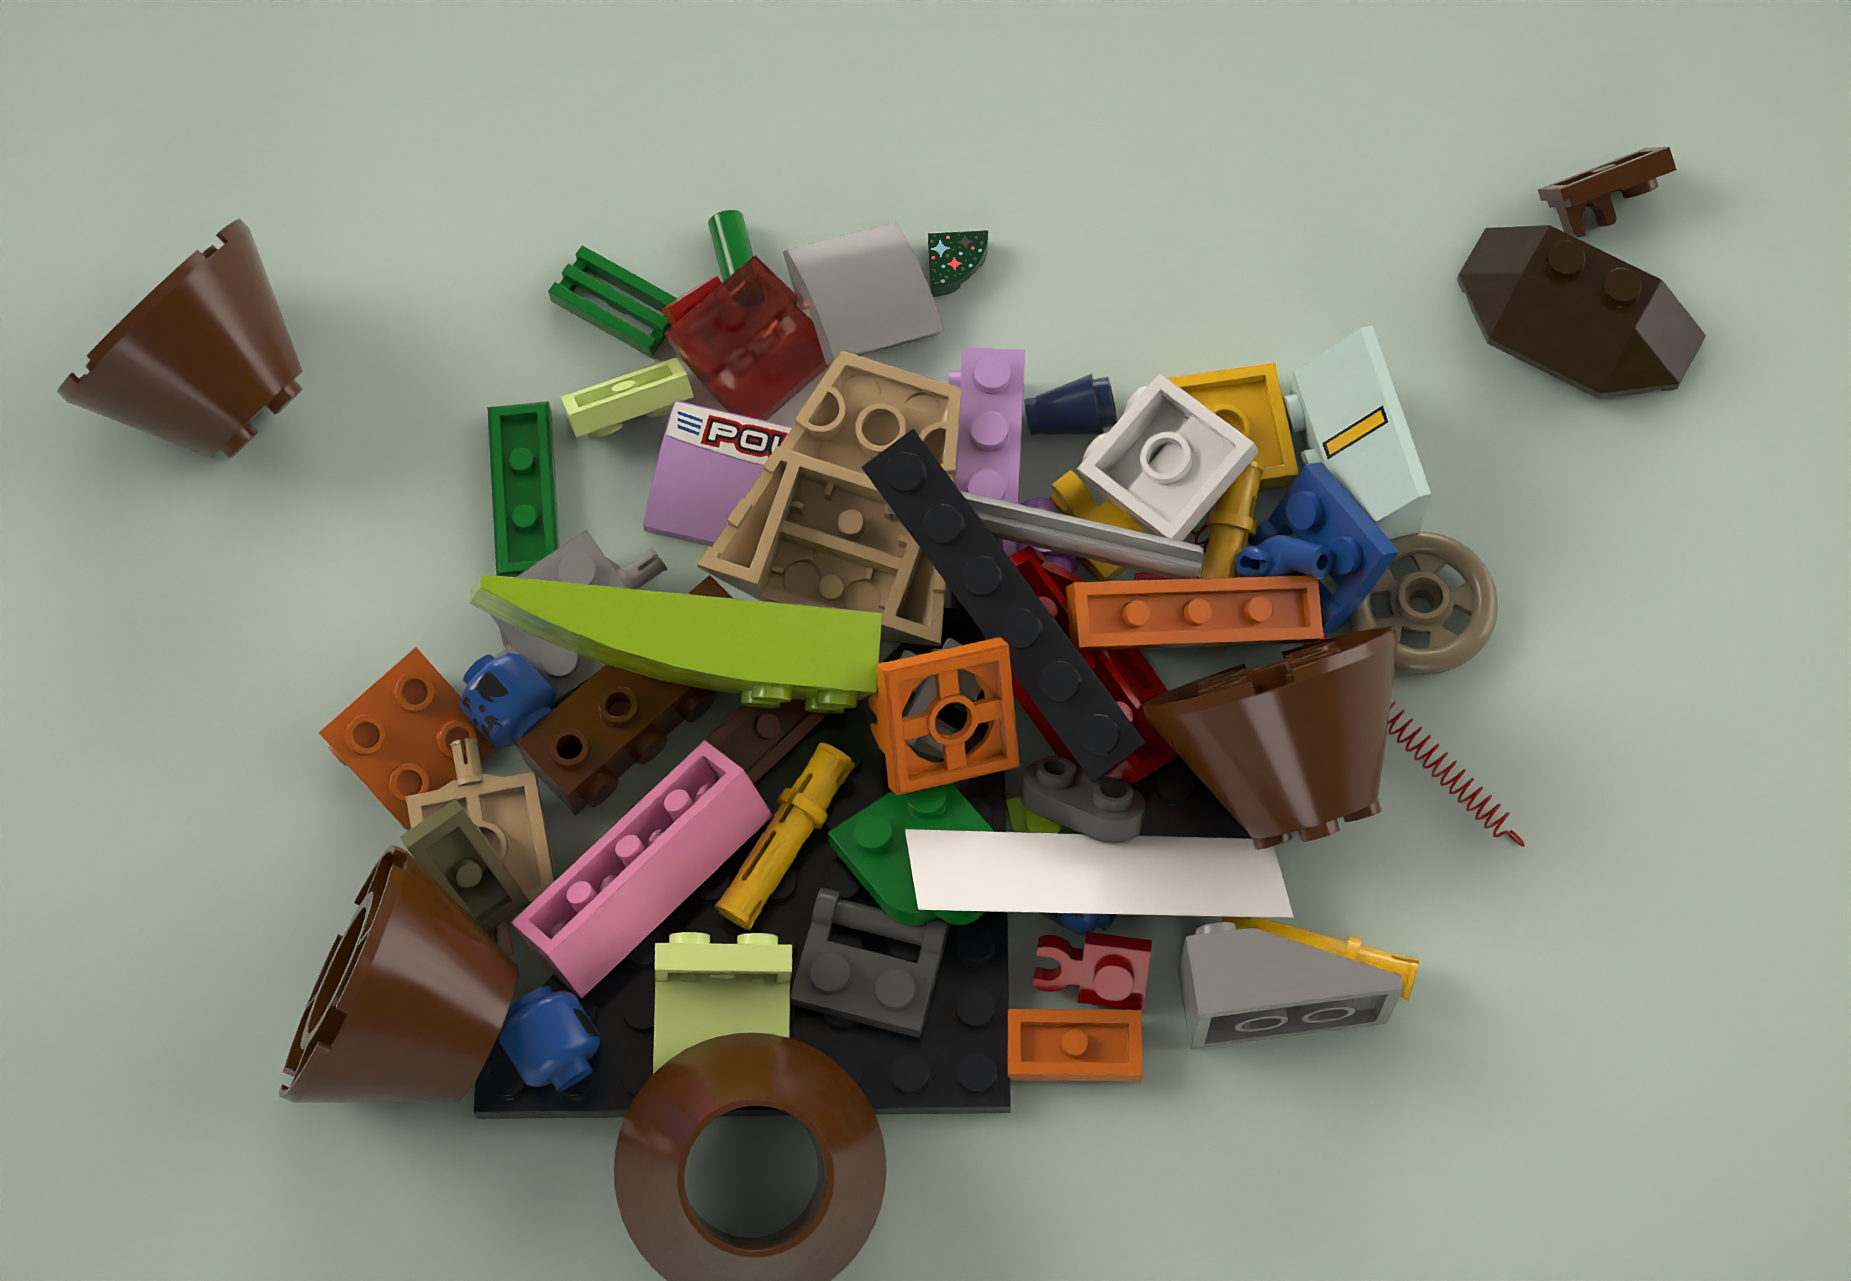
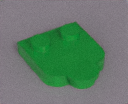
[828,783,994,926]

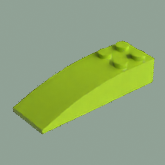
[469,574,882,714]

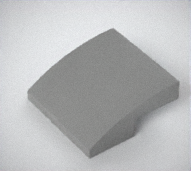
[783,222,945,365]

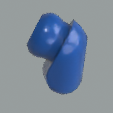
[1235,535,1334,578]

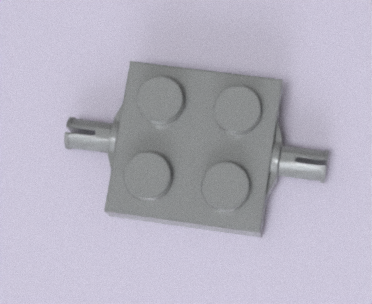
[490,530,668,708]

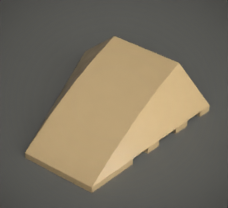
[697,350,962,647]

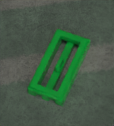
[548,245,678,357]

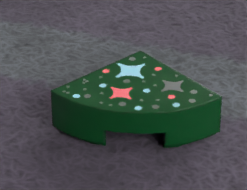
[928,230,988,297]

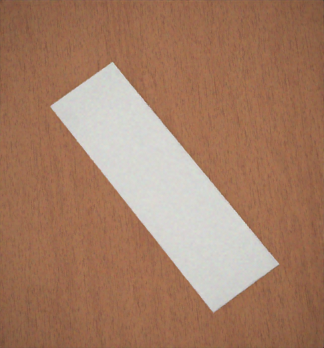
[905,829,1294,918]

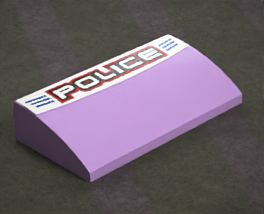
[643,400,792,547]

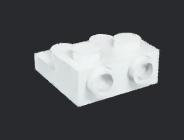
[1077,373,1259,541]

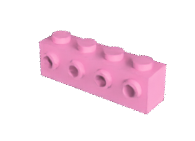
[511,740,773,999]

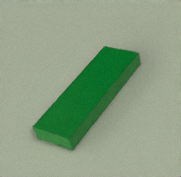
[487,401,560,577]

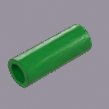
[708,210,765,312]

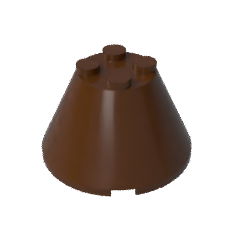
[57,219,303,458]
[1142,626,1399,850]

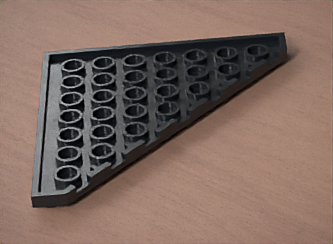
[474,608,1011,1119]

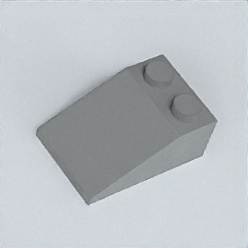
[1178,922,1403,1049]

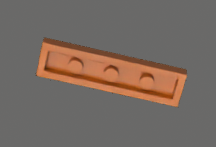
[1066,575,1324,651]

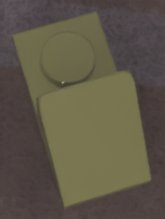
[400,798,530,933]

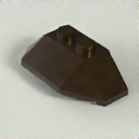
[1457,225,1706,399]

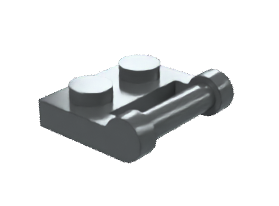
[789,887,950,1038]

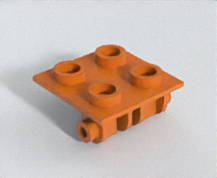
[318,647,496,829]

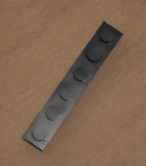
[861,429,1148,784]

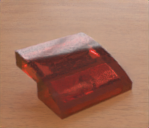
[665,255,831,421]

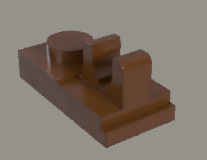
[1538,147,1677,237]

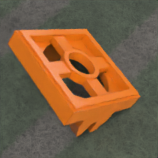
[868,637,1020,795]

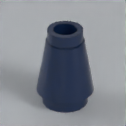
[1024,373,1118,436]

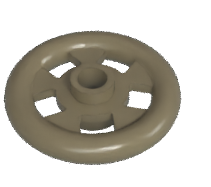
[1349,531,1498,674]

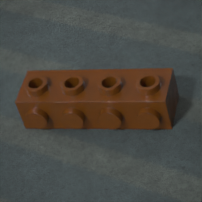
[516,575,734,816]

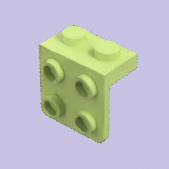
[653,932,792,1074]

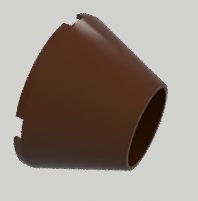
[279,845,518,1103]
[614,1032,887,1281]

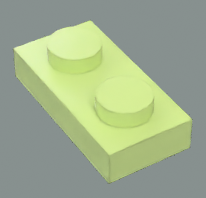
[561,357,694,437]

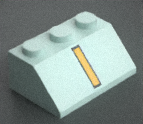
[1283,325,1431,540]

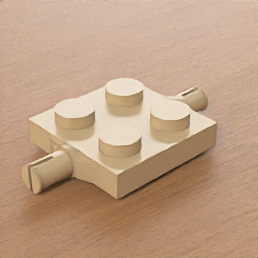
[406,738,555,957]

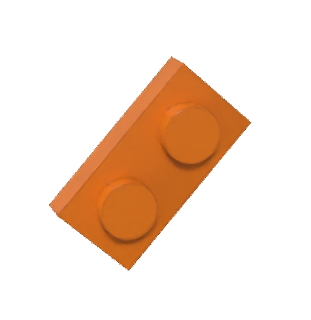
[1008,1009,1143,1082]

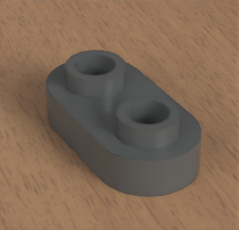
[1021,756,1145,842]

